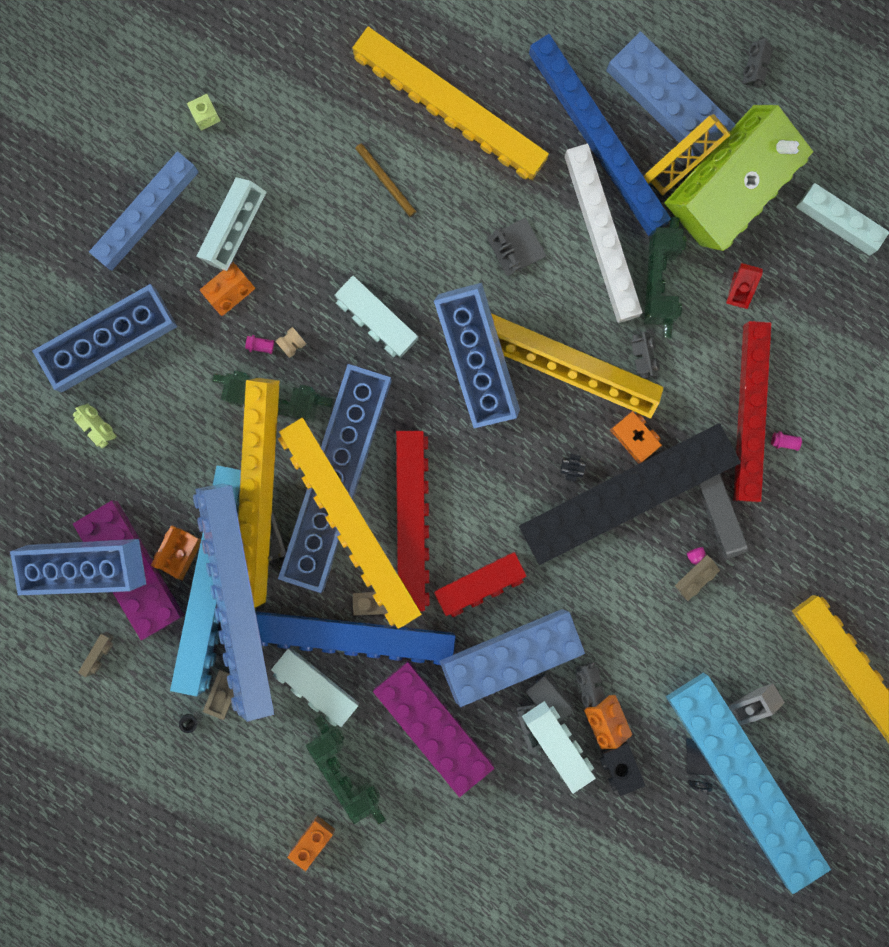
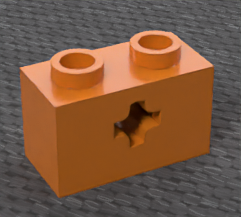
[610,411,662,464]
[287,815,335,871]

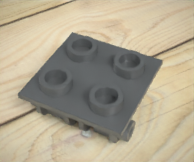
[487,217,546,276]

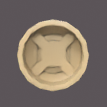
[275,327,306,358]

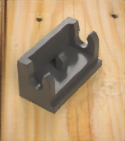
[268,512,287,562]
[526,672,575,723]

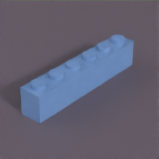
[89,151,199,271]

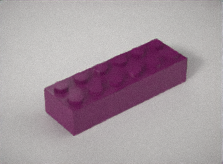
[73,500,185,640]
[373,660,495,798]

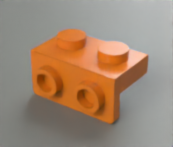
[200,262,255,316]
[151,526,201,581]
[584,695,632,749]

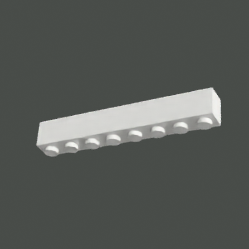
[565,144,642,323]

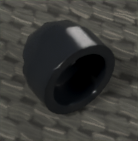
[179,714,197,733]

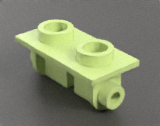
[73,404,117,449]

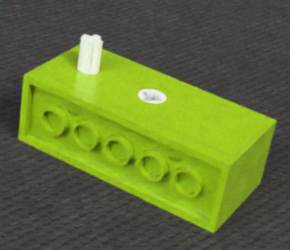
[664,105,814,251]

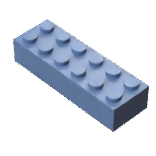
[606,31,736,156]
[434,283,520,428]
[33,284,177,392]
[10,539,146,595]
[440,609,585,707]

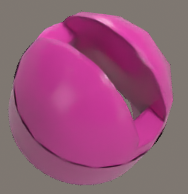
[686,547,706,565]

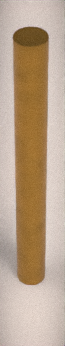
[355,143,416,217]

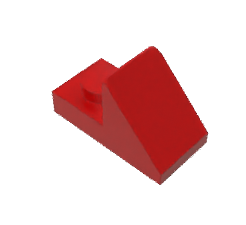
[726,263,763,309]

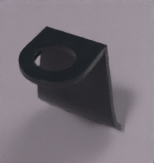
[686,738,714,792]

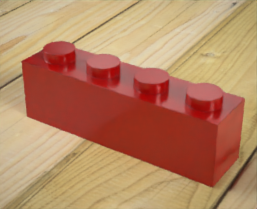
[434,552,527,618]

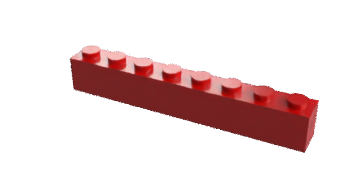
[733,321,771,502]
[396,431,430,611]

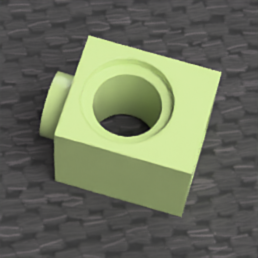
[187,94,220,130]

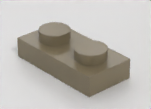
[675,555,720,601]
[353,592,388,615]
[78,632,114,677]
[203,669,234,720]

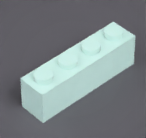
[197,177,266,271]
[796,183,889,256]
[335,276,418,358]
[271,647,359,727]
[522,701,595,793]

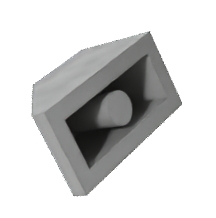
[728,683,785,726]

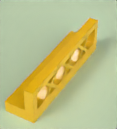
[643,114,731,196]

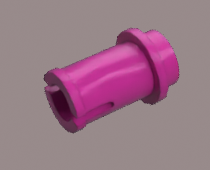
[245,335,274,354]
[771,431,802,451]

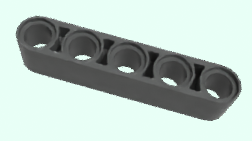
[697,474,748,560]

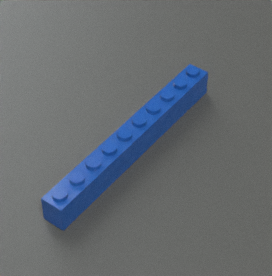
[529,34,671,236]
[255,611,455,665]

